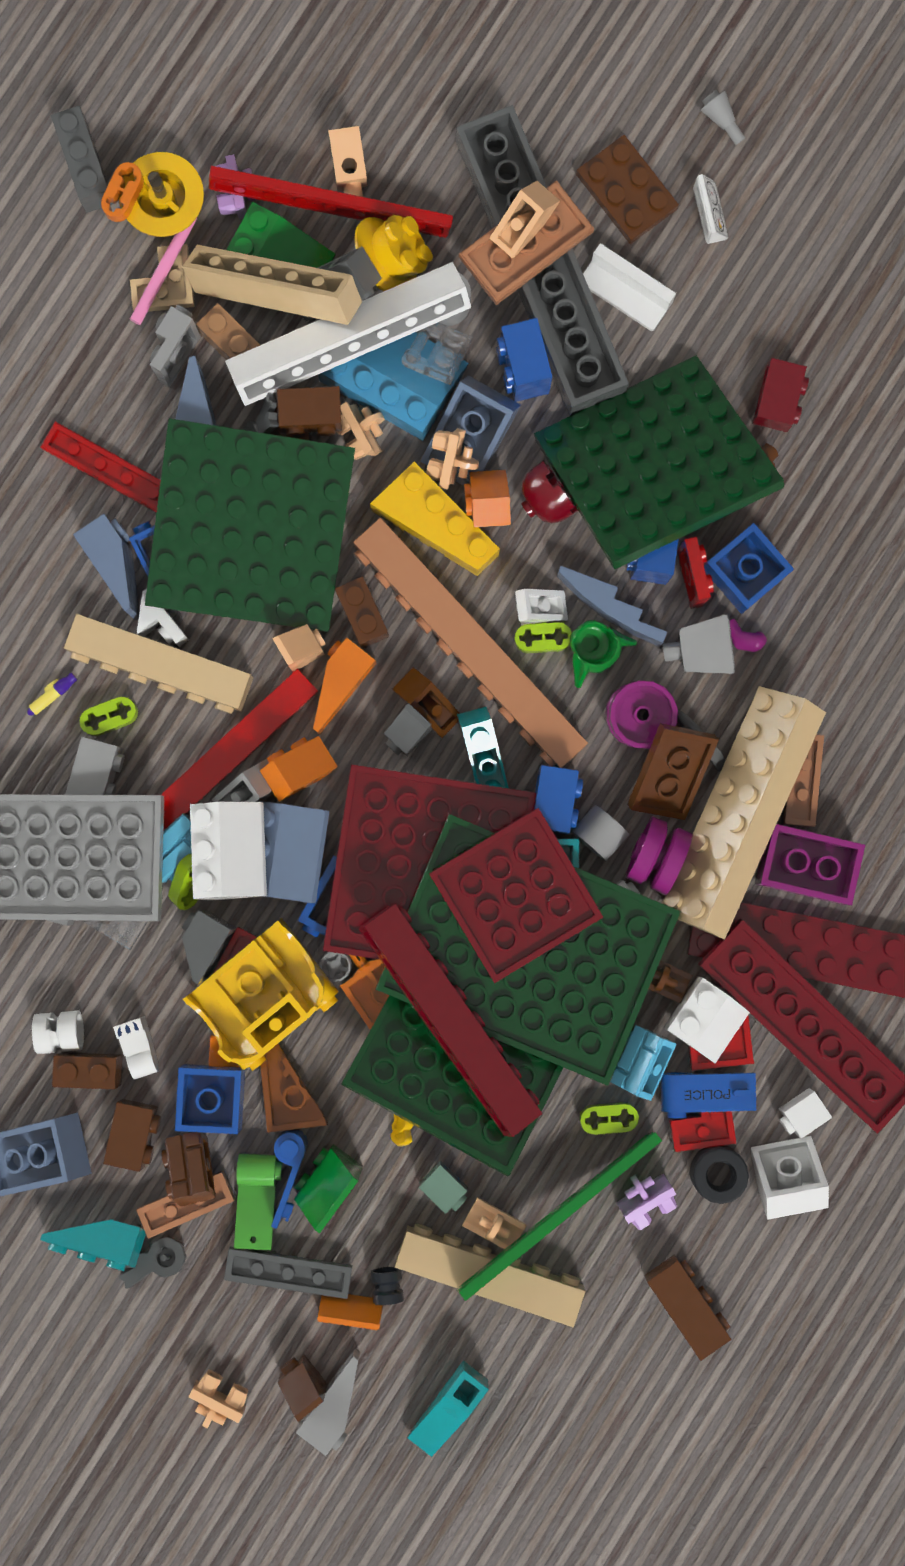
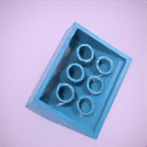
[318,332,469,441]

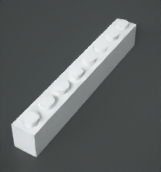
[225,262,471,406]

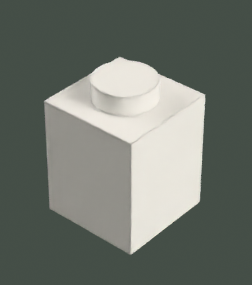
[778,1088,832,1139]

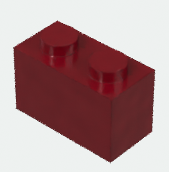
[752,358,809,432]

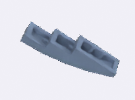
[557,566,667,647]

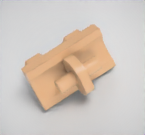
[336,402,385,460]
[426,428,479,489]
[462,1197,527,1249]
[189,1369,248,1428]

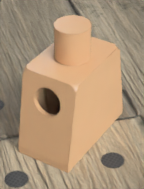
[328,126,367,197]

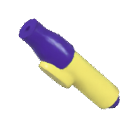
[27,672,78,716]

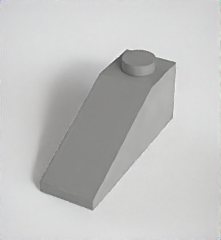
[296,1349,360,1456]

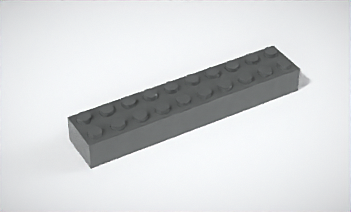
[456,105,629,416]

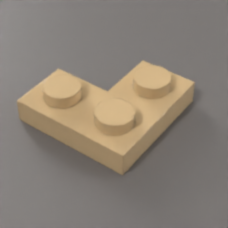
[130,244,195,312]

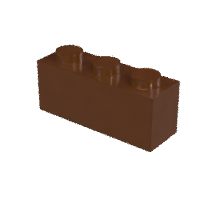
[644,1255,732,1361]

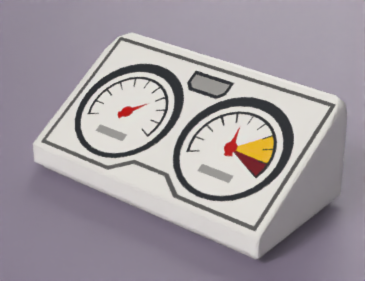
[693,174,728,244]

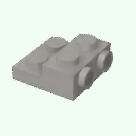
[150,305,201,388]

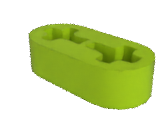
[514,622,572,653]
[80,697,138,736]
[168,853,198,910]
[579,1102,639,1135]

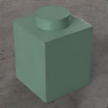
[419,1160,467,1214]

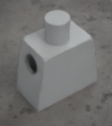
[663,615,736,674]

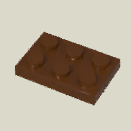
[576,135,679,244]
[627,723,719,820]

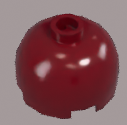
[521,460,578,524]

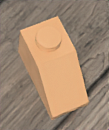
[490,181,560,258]
[272,624,326,672]

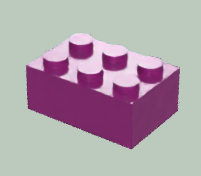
[755,824,865,906]

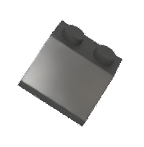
[182,909,237,984]

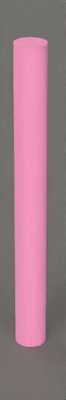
[130,218,197,325]

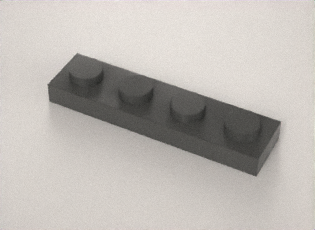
[224,1246,353,1299]

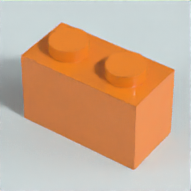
[464,470,511,527]
[260,736,338,802]

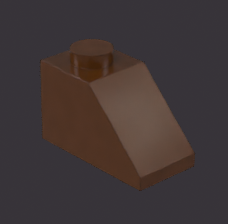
[392,667,460,738]
[278,1355,328,1422]

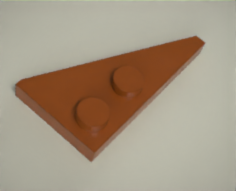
[260,1043,328,1133]

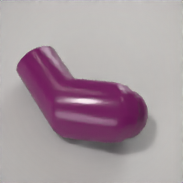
[729,618,767,652]

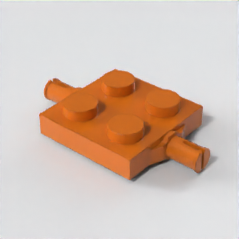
[340,955,389,1030]

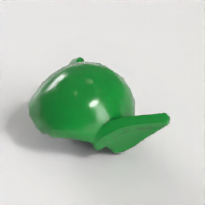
[569,620,637,688]

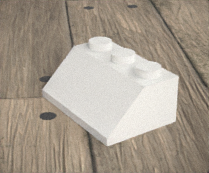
[190,802,267,900]

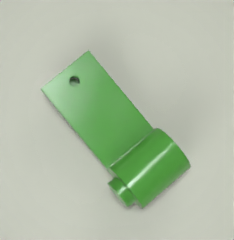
[234,1153,283,1250]

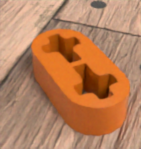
[101,162,144,222]

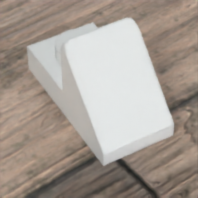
[137,588,189,647]
[515,589,568,625]

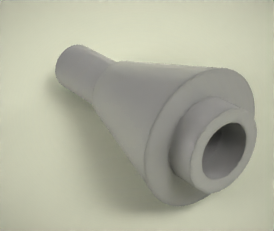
[701,90,745,145]

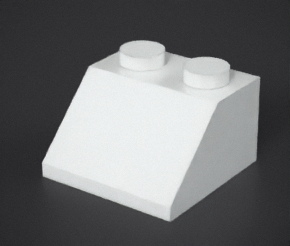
[663,977,749,1063]
[751,1136,829,1220]

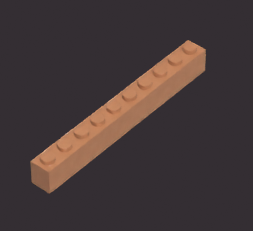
[353,518,588,768]

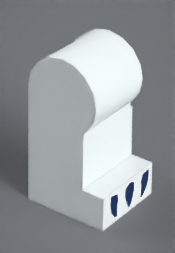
[113,1016,159,1080]

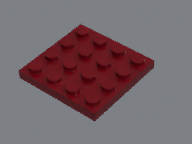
[429,808,603,983]

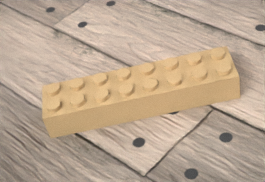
[662,686,826,940]

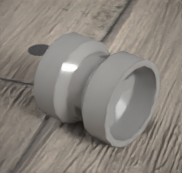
[320,952,352,982]

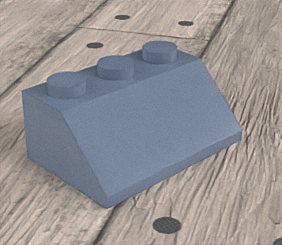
[260,801,330,904]

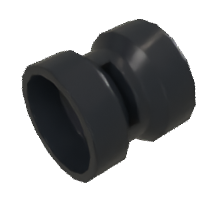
[371,1267,404,1305]

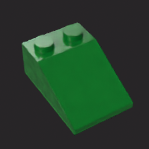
[227,202,336,268]
[294,1144,363,1234]

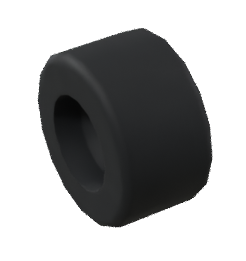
[690,1145,749,1204]

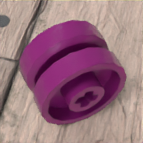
[605,681,678,748]
[625,816,693,895]

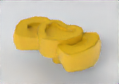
[390,1114,414,1146]

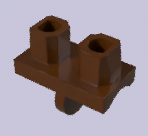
[649,960,693,1004]

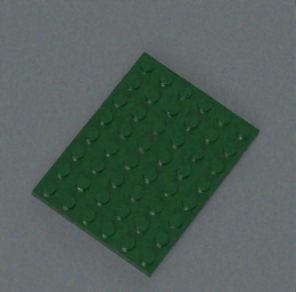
[375,814,681,1086]

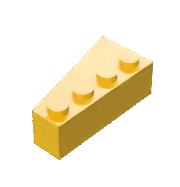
[370,461,500,576]

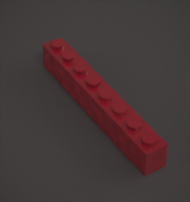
[358,904,543,1137]

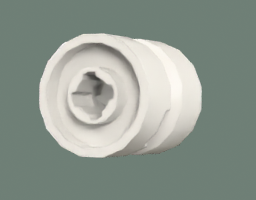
[32,1010,84,1054]

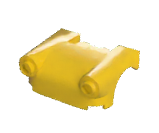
[183,918,339,1071]

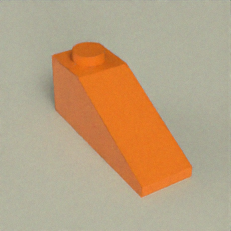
[313,637,377,735]

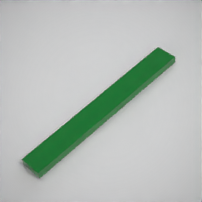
[456,1132,662,1301]

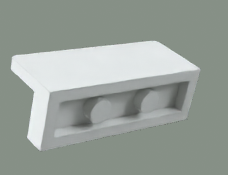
[583,243,676,331]

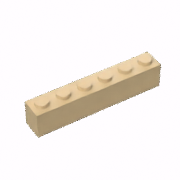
[182,245,362,325]
[64,614,254,714]
[395,1224,585,1328]

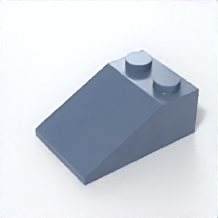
[175,356,217,426]
[420,375,521,486]
[73,514,140,620]
[0,1113,92,1196]

